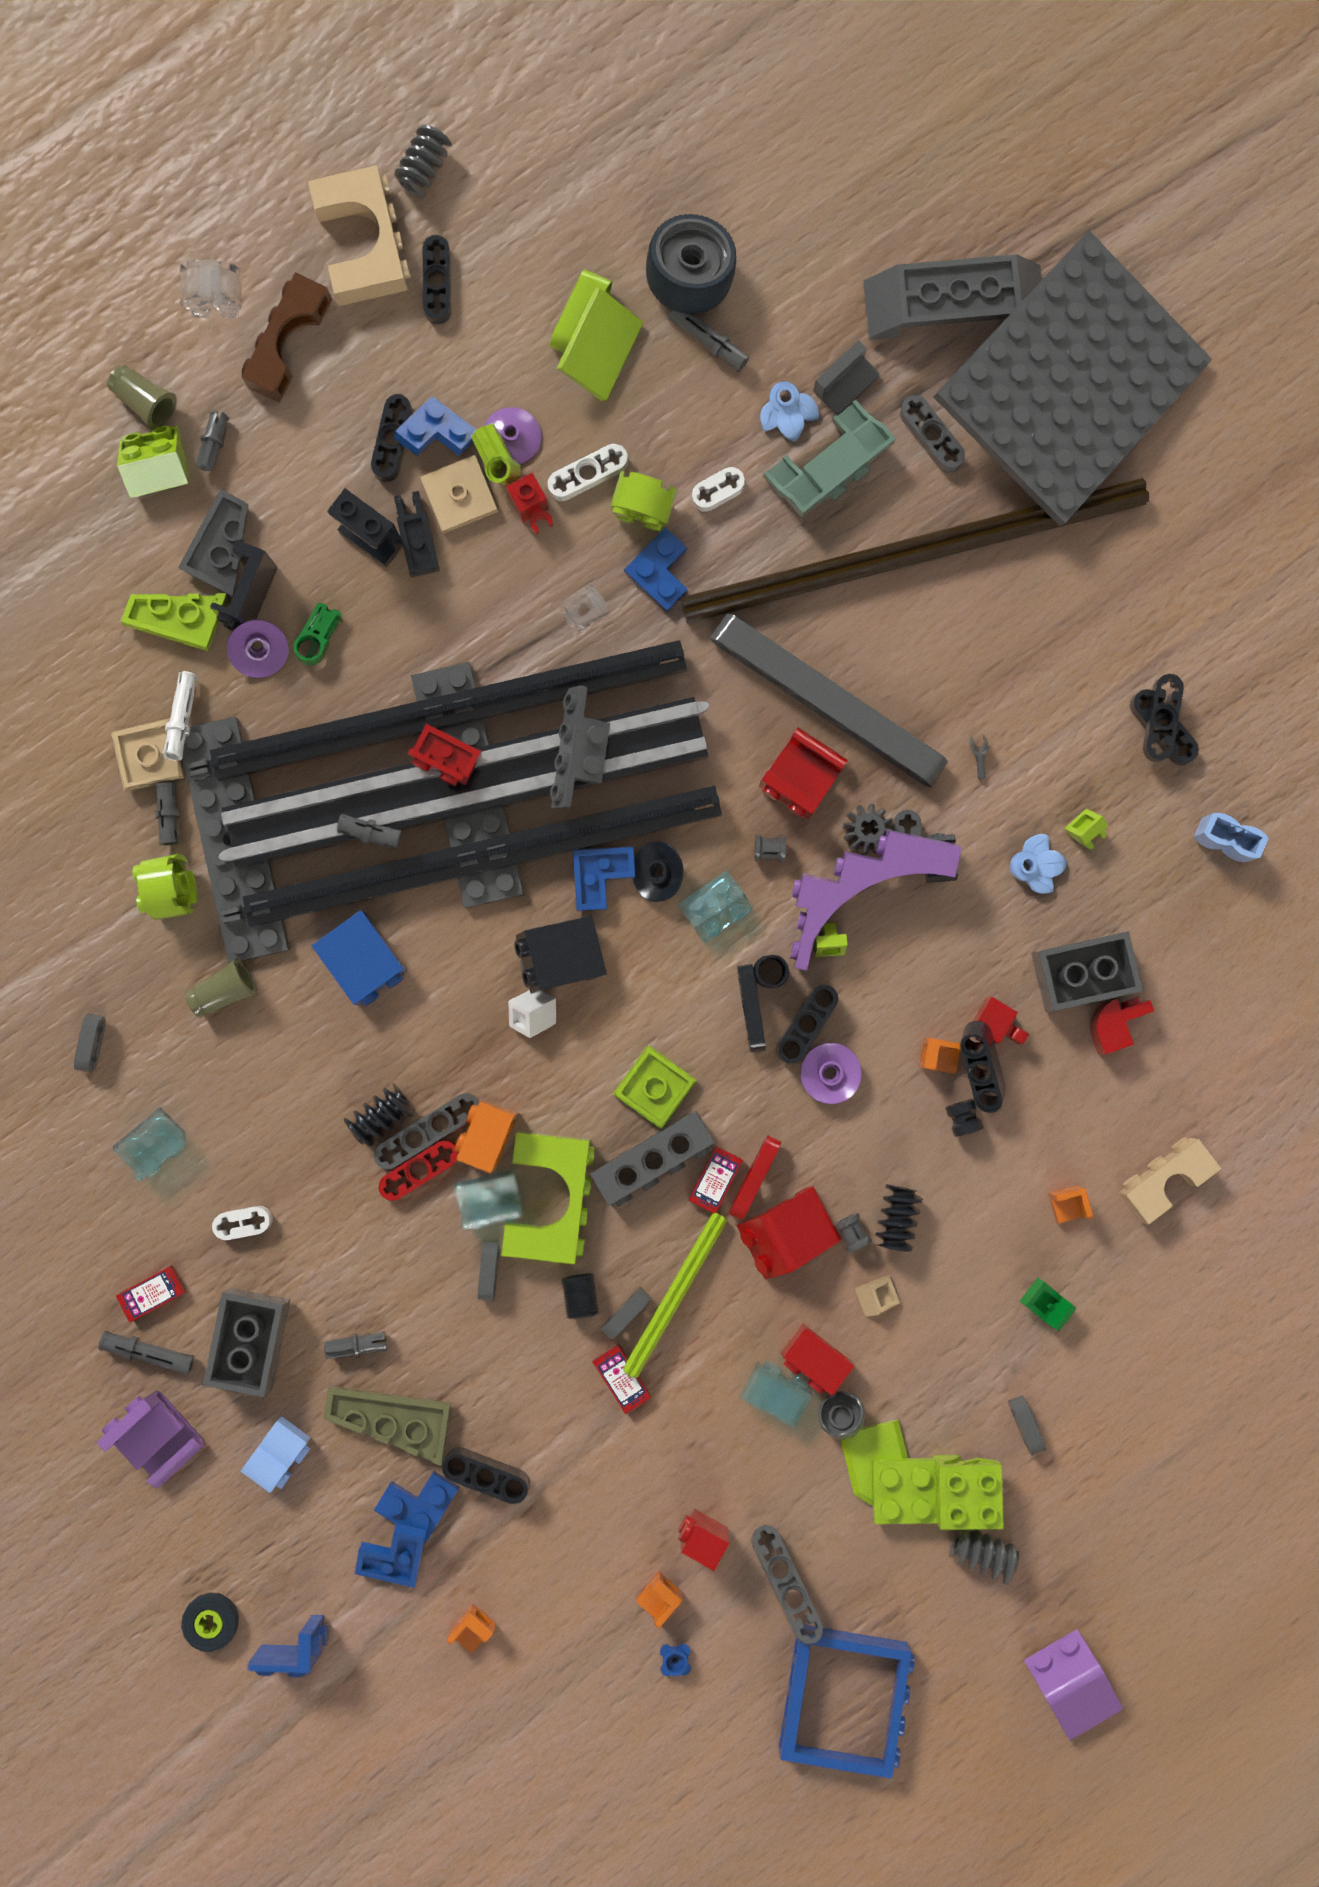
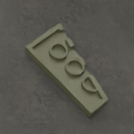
[324,1386,451,1466]

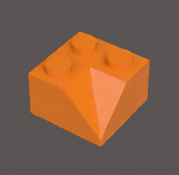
[454,1101,519,1173]

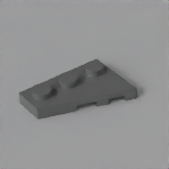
[178,489,249,598]

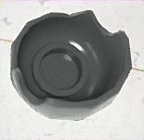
[818,1391,866,1440]

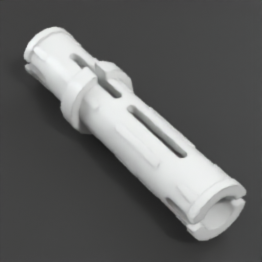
[162,671,198,761]

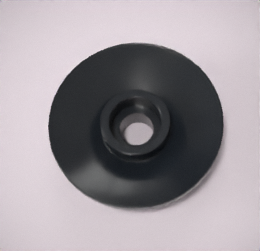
[633,841,684,902]

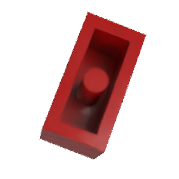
[781,1324,855,1396]
[678,1509,729,1571]

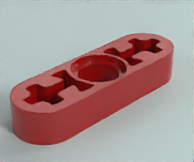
[728,1135,781,1221]
[378,1140,459,1201]

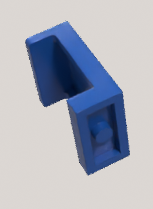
[311,910,407,1007]

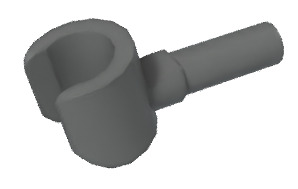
[969,735,989,779]

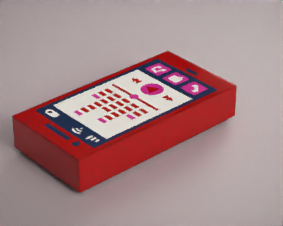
[688,1146,743,1213]
[116,1265,186,1323]
[592,1344,651,1414]

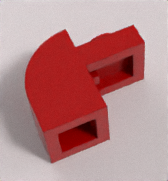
[1090,997,1154,1055]

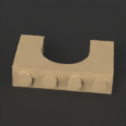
[308,165,411,306]

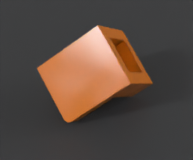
[919,1038,961,1074]
[1048,1185,1093,1223]
[636,1571,683,1629]
[446,1604,496,1653]

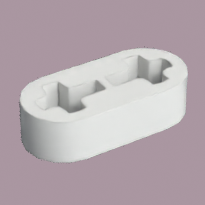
[692,467,745,512]
[212,1206,273,1240]

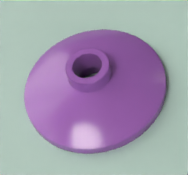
[484,407,541,466]
[227,619,288,678]
[800,1043,862,1104]

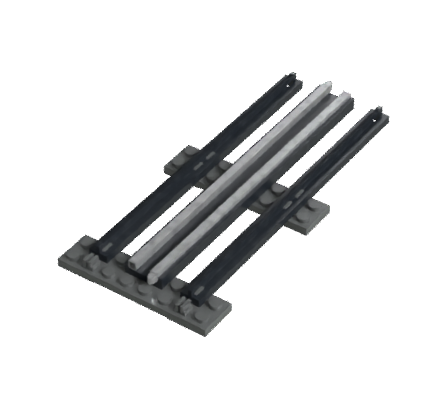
[183,640,722,963]

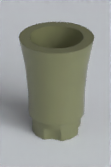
[107,366,177,429]
[185,958,257,1018]

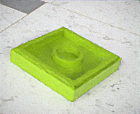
[613,1045,697,1130]

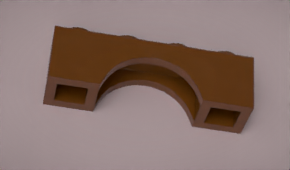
[241,272,332,403]

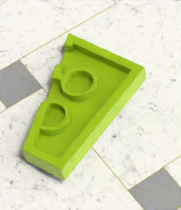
[120,593,229,652]

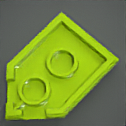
[840,1419,908,1506]

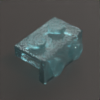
[677,870,752,942]
[113,1107,186,1182]
[454,1170,523,1229]

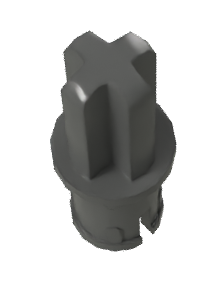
[196,410,229,472]
[324,1331,387,1359]

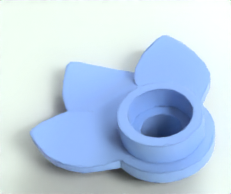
[760,381,819,442]
[1010,834,1067,894]

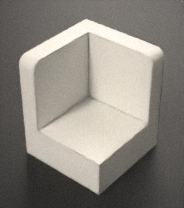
[508,990,556,1038]

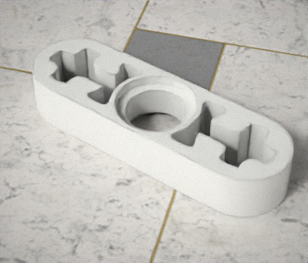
[548,444,628,501]

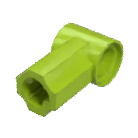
[471,423,521,485]

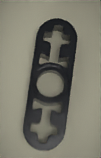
[422,235,451,324]
[371,394,413,482]
[1143,674,1184,762]
[1130,689,1199,765]
[737,964,766,1053]

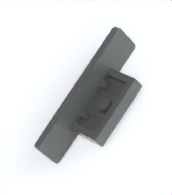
[550,686,610,809]

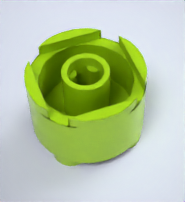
[610,471,678,532]
[132,854,197,920]

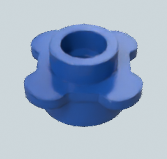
[660,1643,691,1676]

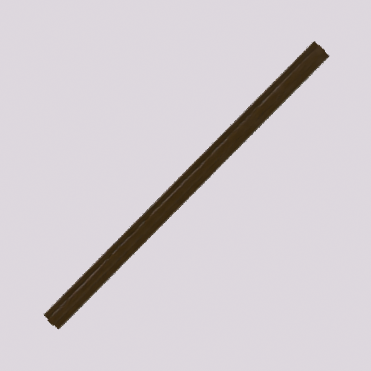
[681,478,1149,623]

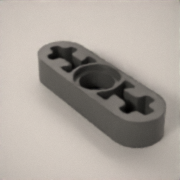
[900,395,965,473]

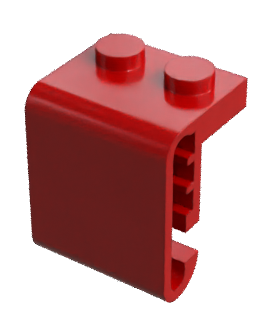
[759,727,848,820]
[736,1185,842,1279]

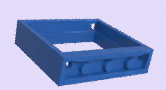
[778,1625,915,1779]

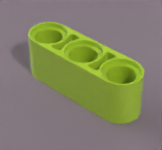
[550,269,613,353]

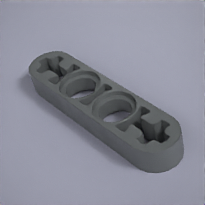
[374,1093,479,1169]
[751,1525,823,1644]

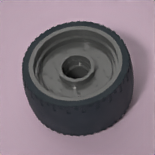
[646,214,736,314]

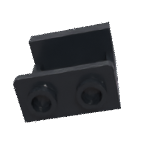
[328,488,403,568]
[210,540,278,631]
[514,915,607,994]

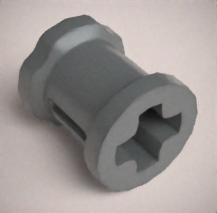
[754,835,786,863]
[834,1213,872,1253]

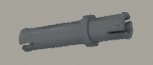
[669,309,749,372]
[98,1331,195,1375]

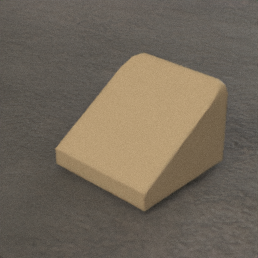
[855,1275,901,1316]

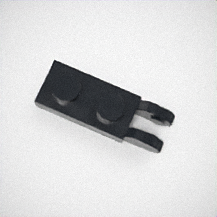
[394,491,440,578]

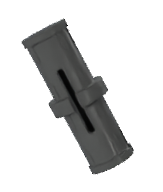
[155,783,180,846]
[337,814,402,850]

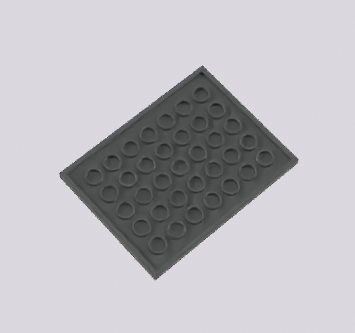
[933,230,1212,526]

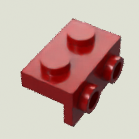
[407,724,482,786]

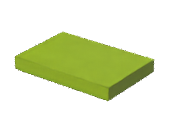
[557,288,644,401]

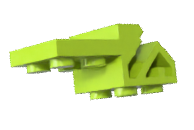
[872,1455,1003,1530]

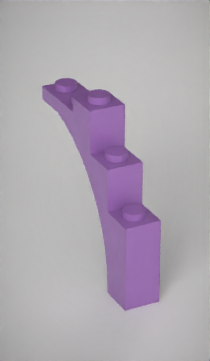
[790,829,962,970]

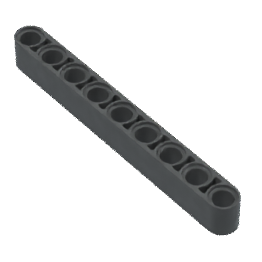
[710,613,948,787]

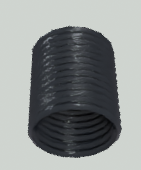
[753,955,790,988]
[561,1273,599,1319]

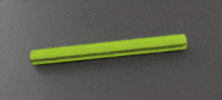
[623,1213,727,1378]

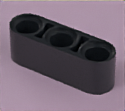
[776,985,838,1063]
[960,1021,1006,1113]
[442,1447,530,1504]

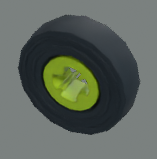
[181,1592,239,1652]

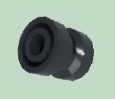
[945,1099,984,1137]

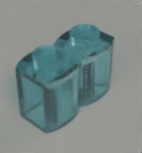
[740,1360,813,1428]

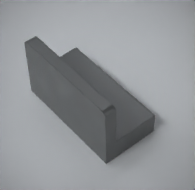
[813,340,880,415]

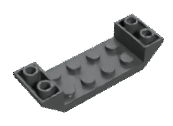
[863,254,1042,340]

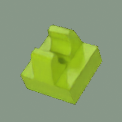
[1064,809,1108,850]
[814,922,848,957]

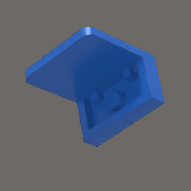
[248,1615,328,1677]

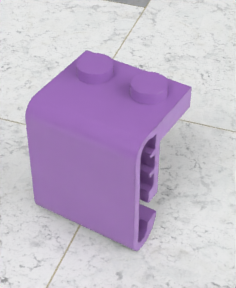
[97,1390,206,1488]
[1024,1629,1123,1741]

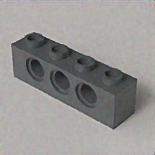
[590,1110,715,1207]

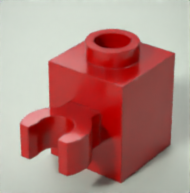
[506,472,553,535]
[973,997,1029,1045]

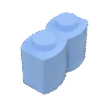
[1194,813,1269,862]
[240,1416,311,1493]

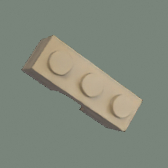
[1118,1137,1221,1224]

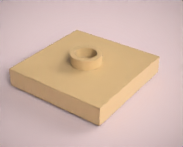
[420,455,498,534]
[111,718,185,792]

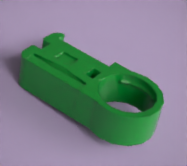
[294,603,343,666]

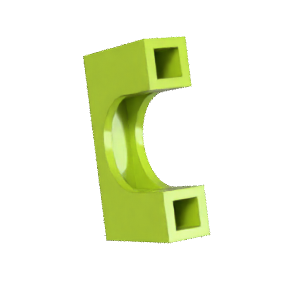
[501,1131,595,1264]

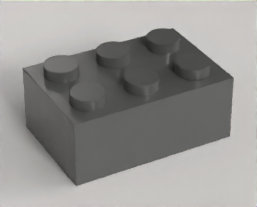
[1032,931,1143,1012]
[203,1288,290,1397]

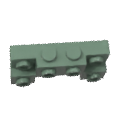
[763,400,896,518]

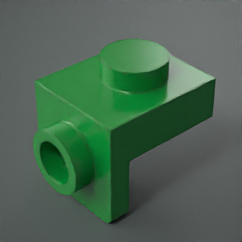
[1019,1278,1076,1331]

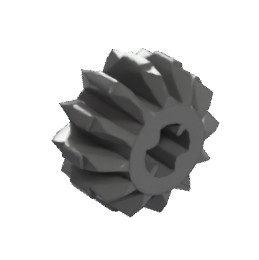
[842,804,893,855]

